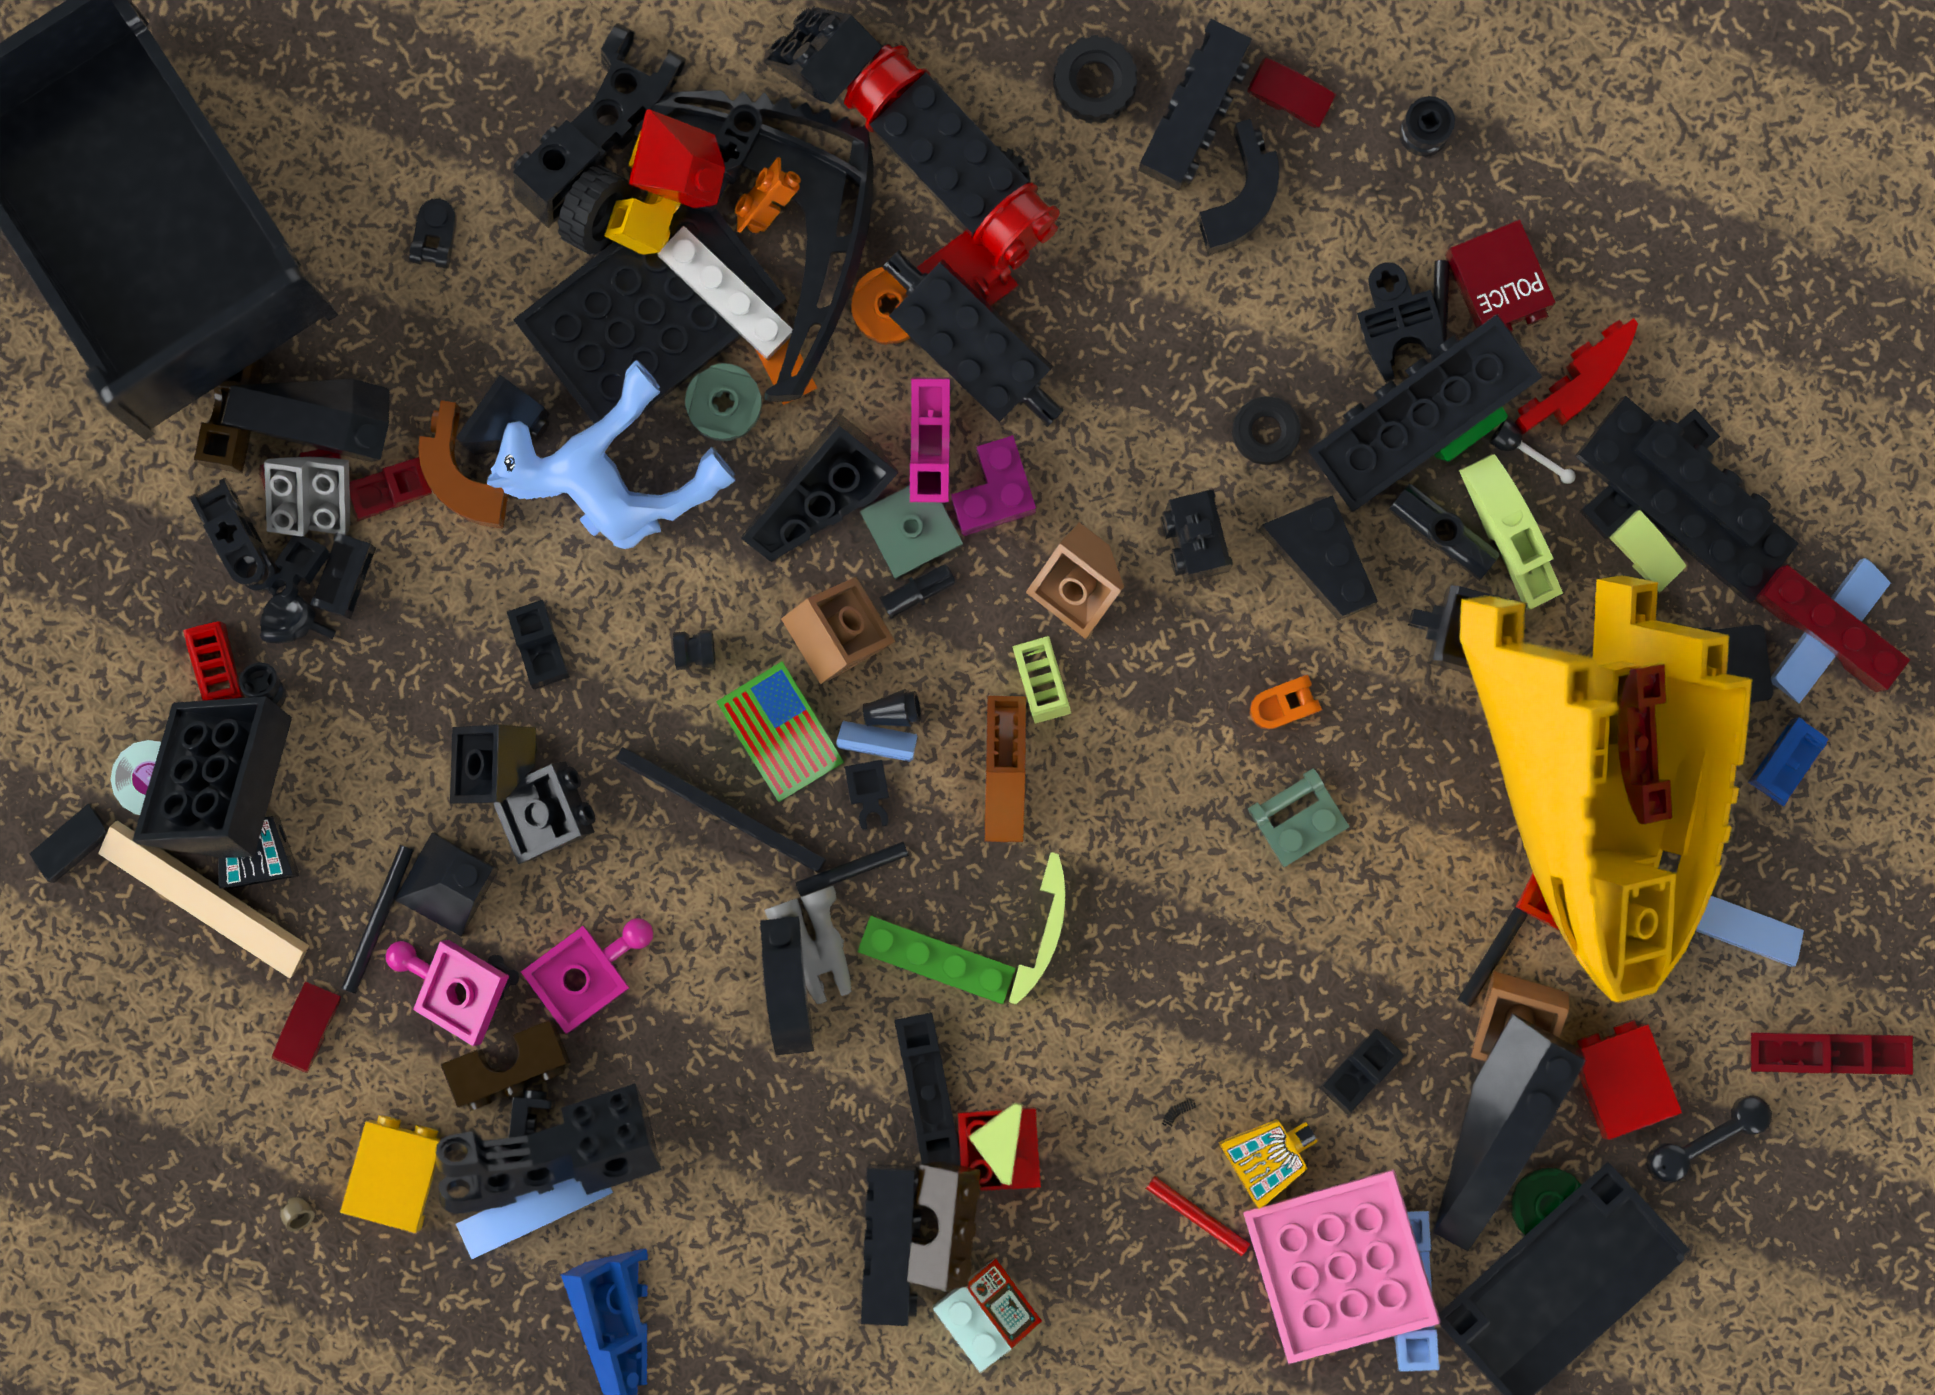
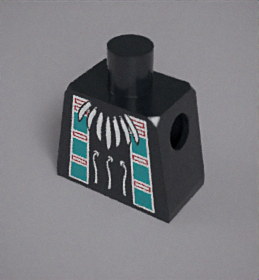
[219,816,299,890]

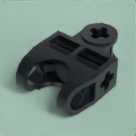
[1357,262,1444,383]
[190,478,277,591]

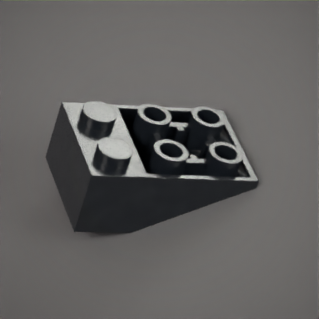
[764,6,882,104]

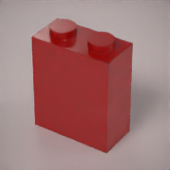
[1577,1019,1682,1140]

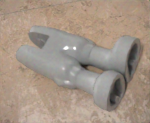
[764,886,852,1004]

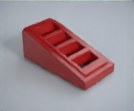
[183,621,243,701]

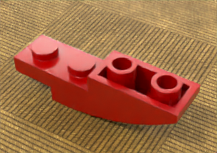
[1514,318,1638,435]

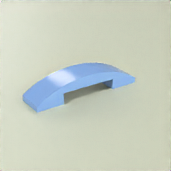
[456,1178,613,1259]
[1395,1211,1439,1372]

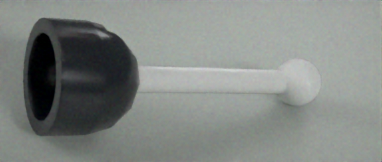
[1489,418,1576,484]

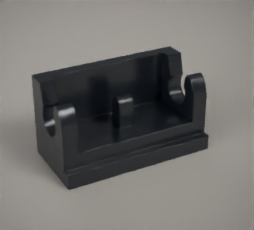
[310,532,376,620]

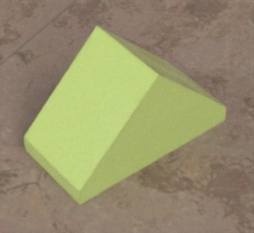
[969,1103,1022,1185]

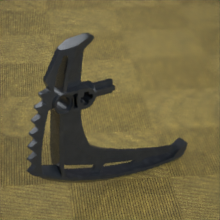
[634,90,874,402]

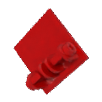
[916,231,1018,306]

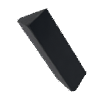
[29,804,109,883]

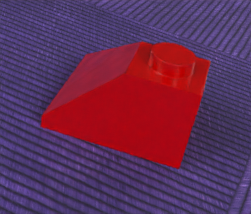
[629,109,725,208]

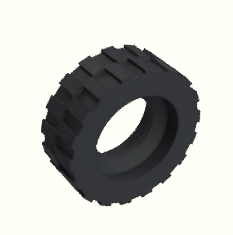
[1053,35,1137,124]
[558,165,633,255]

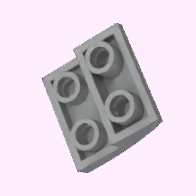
[264,457,350,537]

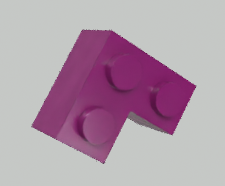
[951,435,1036,536]

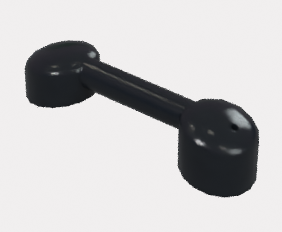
[1646,1096,1772,1183]

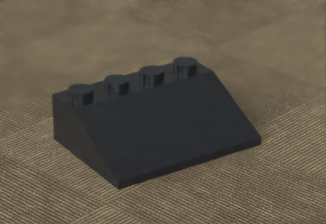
[132,696,292,858]

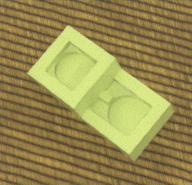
[1609,510,1686,593]

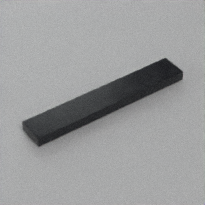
[616,747,827,873]

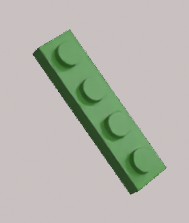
[857,916,1016,1005]

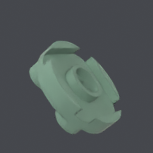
[685,363,762,441]

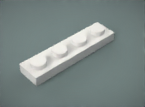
[657,226,793,360]

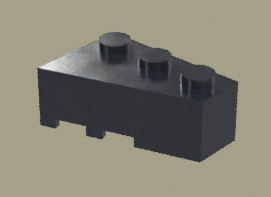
[1258,495,1378,620]

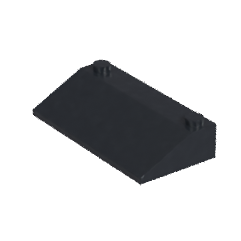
[1438,1162,1691,1395]

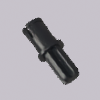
[879,565,955,619]

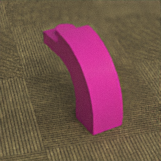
[910,377,950,502]

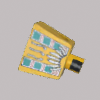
[1219,1119,1318,1209]

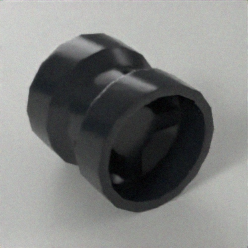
[673,629,716,670]
[239,662,287,708]

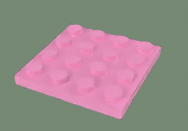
[1243,1169,1440,1364]

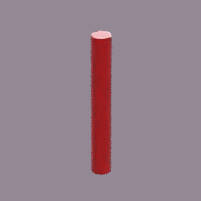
[1146,1176,1250,1256]

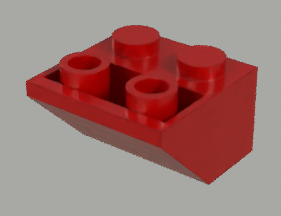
[958,1107,1041,1191]

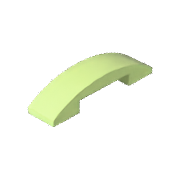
[1009,852,1065,1004]

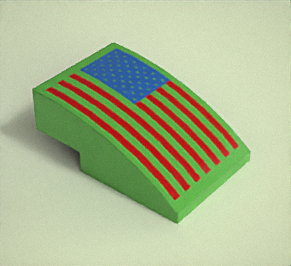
[716,661,844,802]

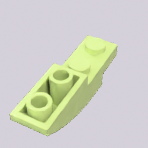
[1459,454,1563,610]

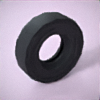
[1232,396,1301,465]

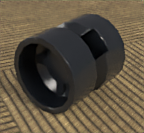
[1399,96,1455,157]

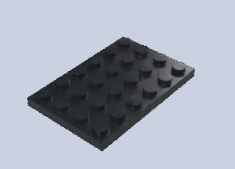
[513,204,788,424]

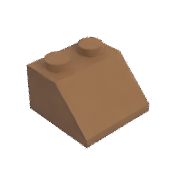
[781,577,896,684]
[1471,971,1569,1061]

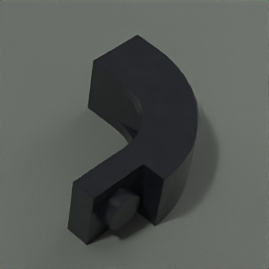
[1197,119,1279,255]
[760,916,814,1055]

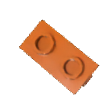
[735,157,801,234]

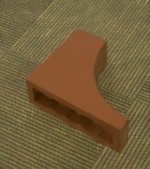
[985,696,1026,842]

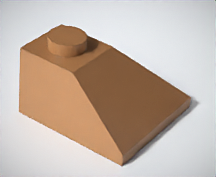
[1026,522,1124,639]

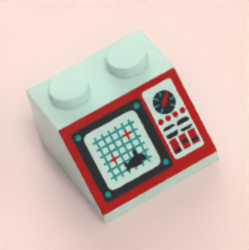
[933,1258,1042,1373]

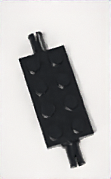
[882,250,1064,427]

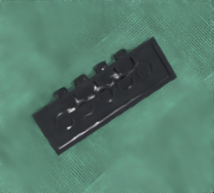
[1308,313,1543,512]
[1575,396,1799,603]

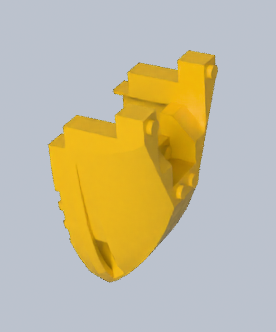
[1460,575,1752,1003]

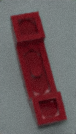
[1618,664,1672,825]

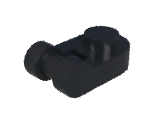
[409,199,457,269]

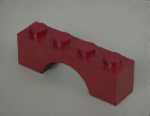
[1755,565,1911,692]

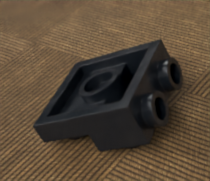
[493,761,596,864]

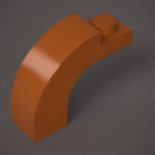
[419,400,509,529]

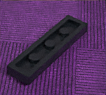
[1580,408,1721,539]

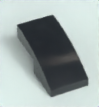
[507,599,570,690]
[1319,1028,1404,1114]

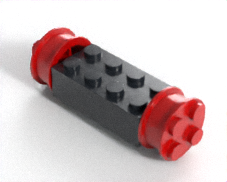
[844,44,1060,270]

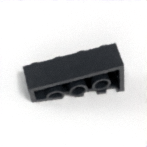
[1138,19,1252,191]
[861,1164,921,1326]

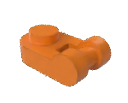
[1250,674,1322,730]

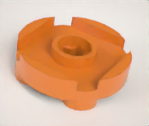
[851,267,911,344]

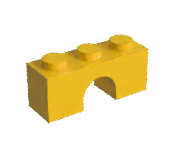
[604,131,681,255]

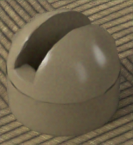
[280,1197,315,1232]

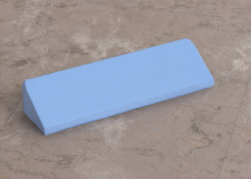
[1771,558,1891,704]
[1696,896,1804,966]

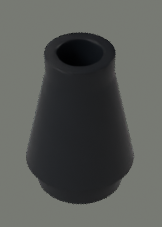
[863,689,921,727]

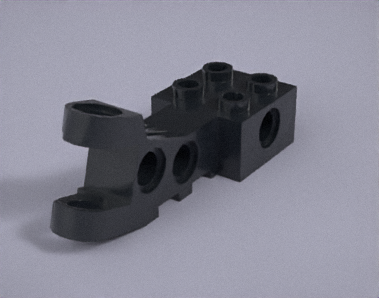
[513,23,686,228]
[436,1083,662,1214]

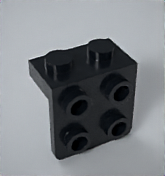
[1698,625,1773,703]

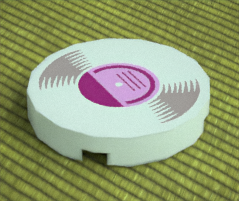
[111,740,161,815]

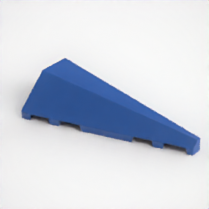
[561,1249,648,1395]

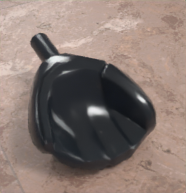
[260,589,336,644]

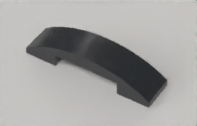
[894,1012,961,1165]

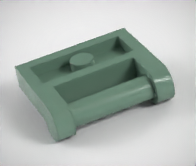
[1247,768,1350,868]

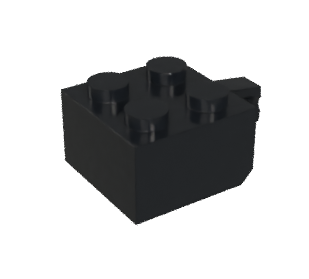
[1160,490,1233,583]
[1408,585,1527,675]

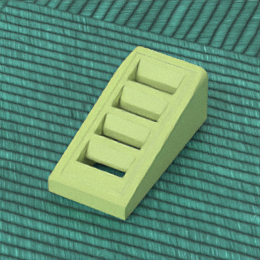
[1012,636,1071,724]

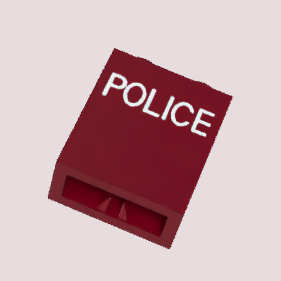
[1445,220,1556,332]

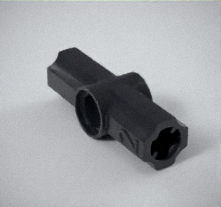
[1388,483,1501,581]

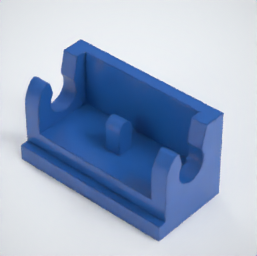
[1748,717,1829,806]

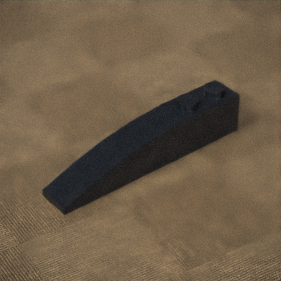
[1433,1013,1586,1251]

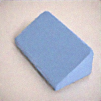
[836,721,917,762]

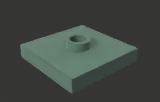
[860,485,963,580]

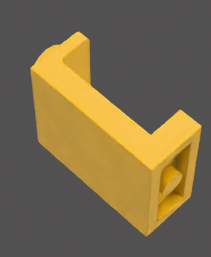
[340,1115,442,1233]

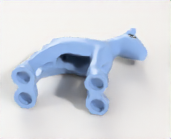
[487,360,736,549]

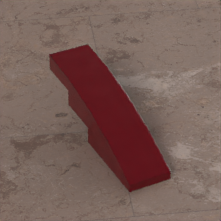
[1751,1033,1914,1075]

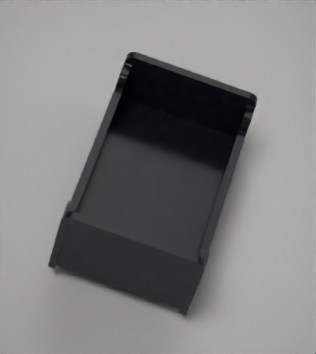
[0,0,338,440]

